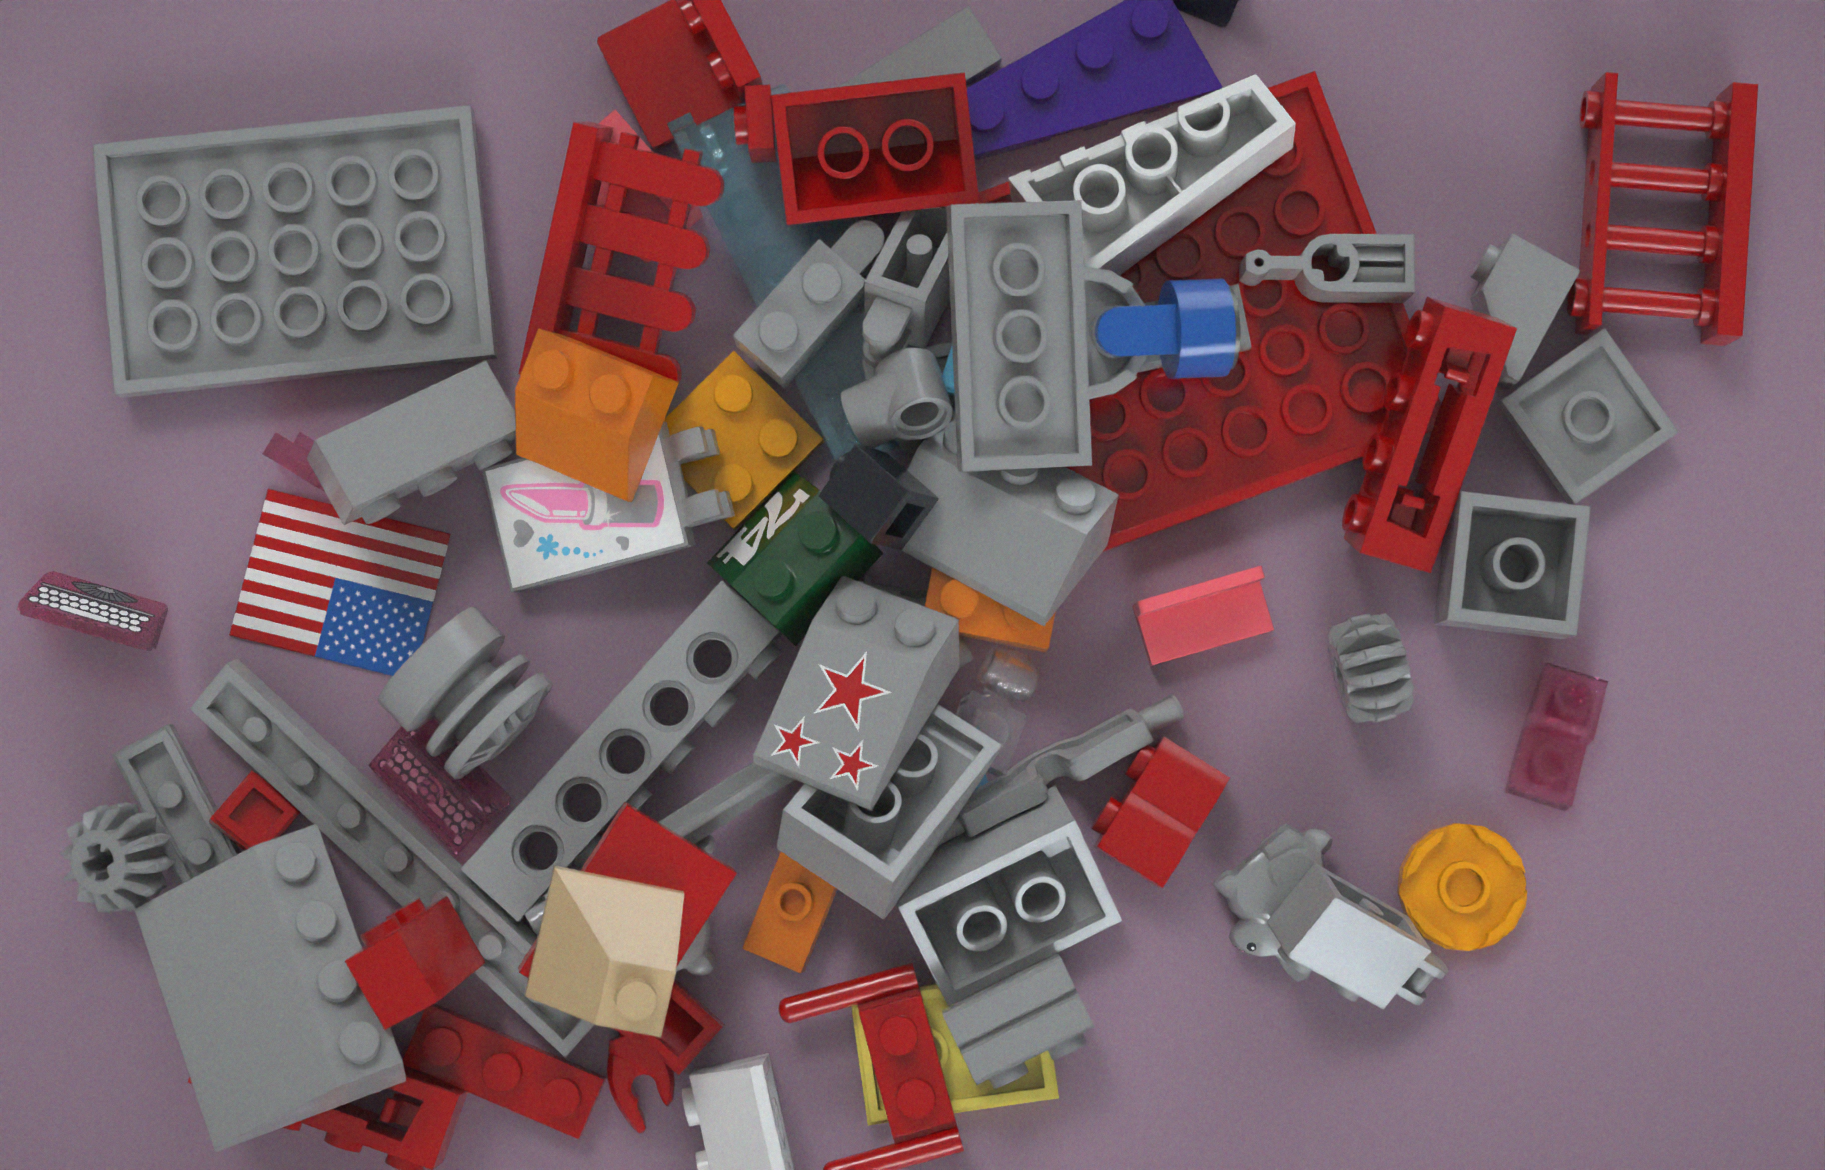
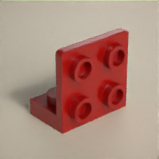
[597,0,763,149]

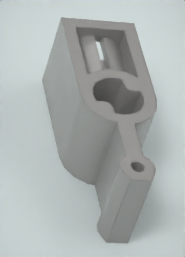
[1239,234,1415,303]

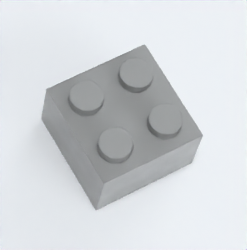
[1434,491,1591,640]

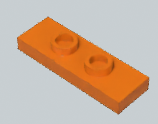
[742,852,837,973]

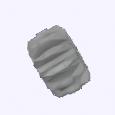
[1328,613,1414,723]
[59,802,176,913]

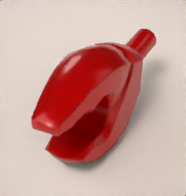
[606,1032,675,1134]

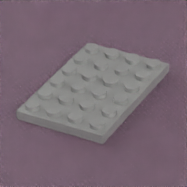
[92,105,498,398]

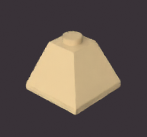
[525,866,684,1037]

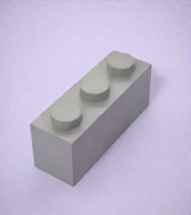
[307,360,516,525]

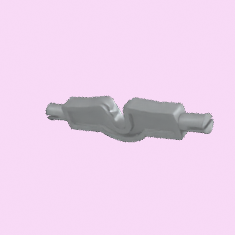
[938,693,1185,846]

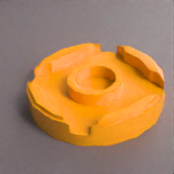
[1397,823,1527,951]

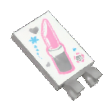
[482,422,735,593]

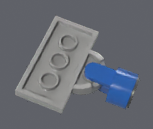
[946,200,1241,472]

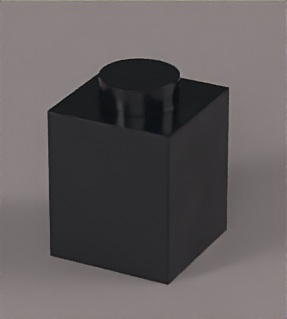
[818,443,939,550]

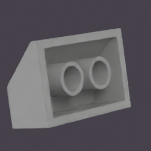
[901,409,1119,626]
[896,785,1122,1006]

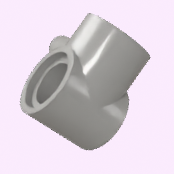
[841,348,953,458]

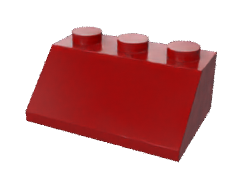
[771,72,979,225]

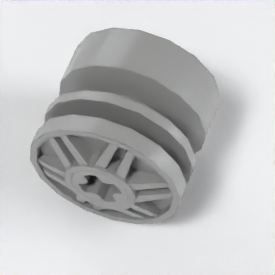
[378,607,553,780]

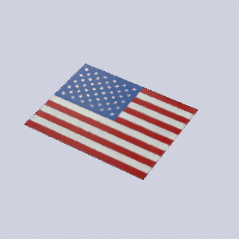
[229,489,451,676]

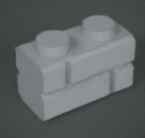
[942,953,1094,1089]

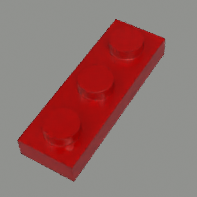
[402,1003,607,1140]

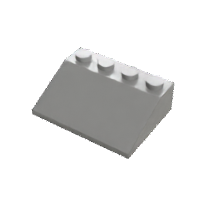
[134,824,406,1152]

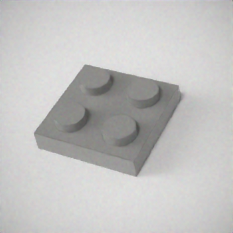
[1496,328,1679,505]

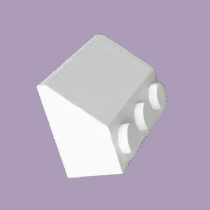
[682,1053,795,1170]

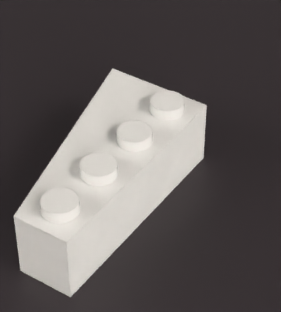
[1008,74,1296,275]

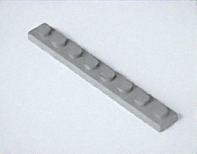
[190,658,594,1057]

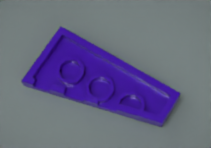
[967,0,1223,161]

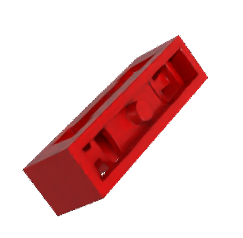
[1342,297,1517,573]
[188,1065,468,1170]

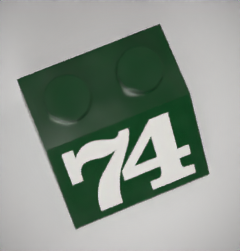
[707,471,884,646]

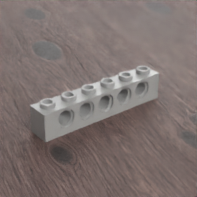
[461,580,782,921]

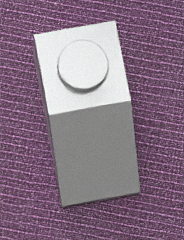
[1470,233,1580,390]

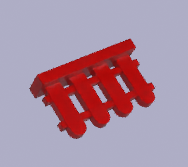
[518,121,725,382]

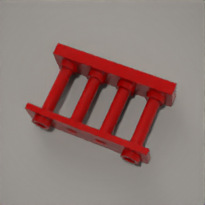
[1567,72,1758,346]

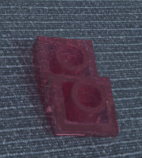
[1504,662,1608,811]

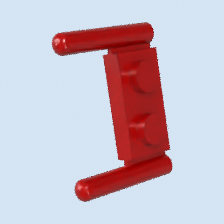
[778,963,964,1170]

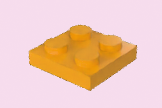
[664,351,824,531]

